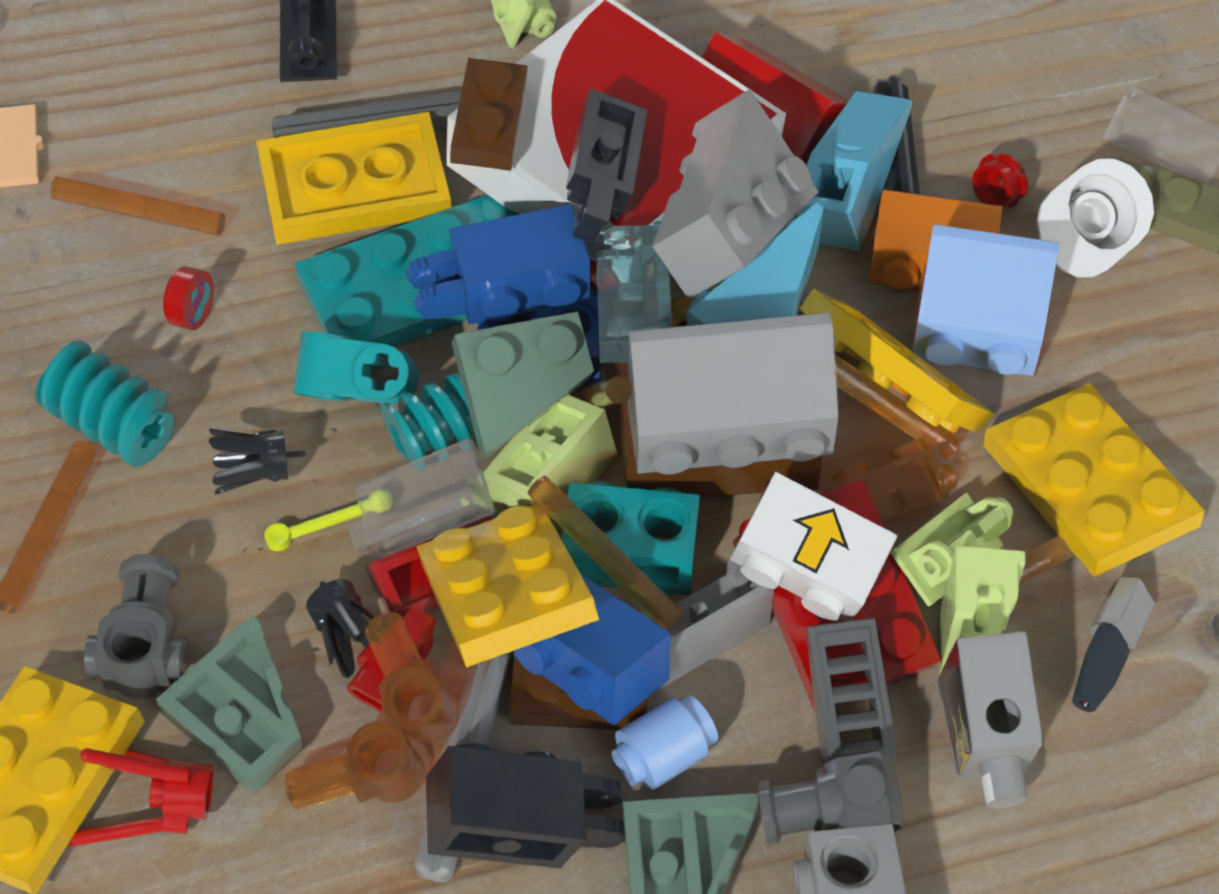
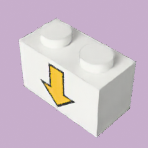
[729,472,898,621]

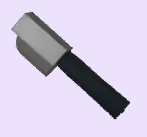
[1072,577,1155,712]

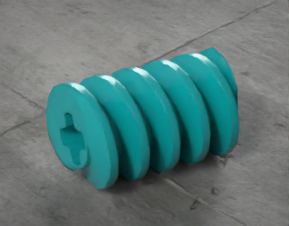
[35,340,175,467]
[380,372,474,473]

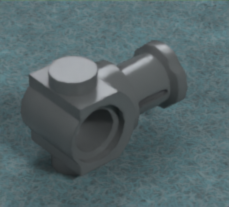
[84,554,187,699]
[758,751,905,844]

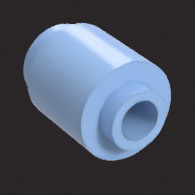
[612,695,718,791]

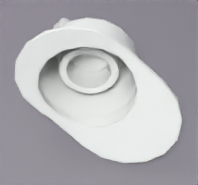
[1037,159,1154,278]

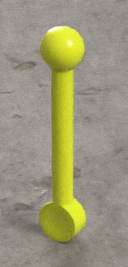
[264,489,395,552]

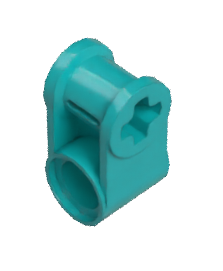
[293,331,419,404]

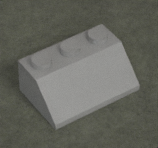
[627,313,838,474]

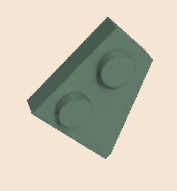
[451,312,594,459]
[156,615,303,795]
[623,793,759,894]

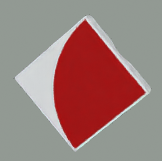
[446,0,786,293]

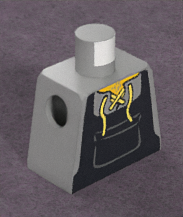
[937,631,1042,808]

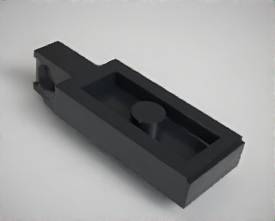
[566,88,647,245]

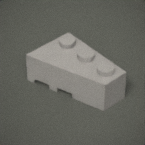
[652,89,818,299]

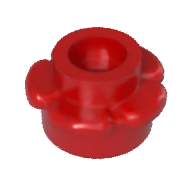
[972,153,1028,207]

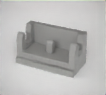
[640,560,774,688]

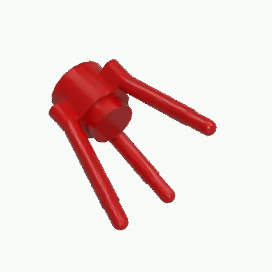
[67,748,214,847]

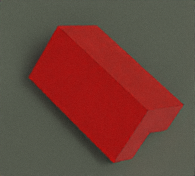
[701,32,849,166]

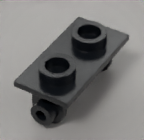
[280,0,337,82]

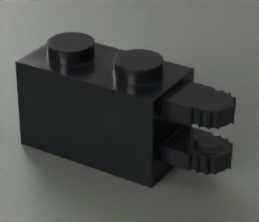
[426,743,625,868]

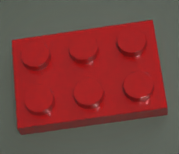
[739,479,941,711]

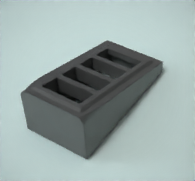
[805,617,897,764]

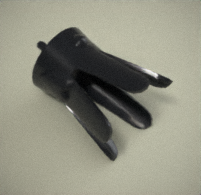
[209,428,306,495]
[306,579,392,679]

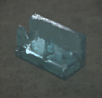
[597,221,672,363]

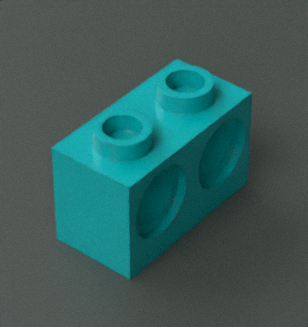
[561,481,700,596]

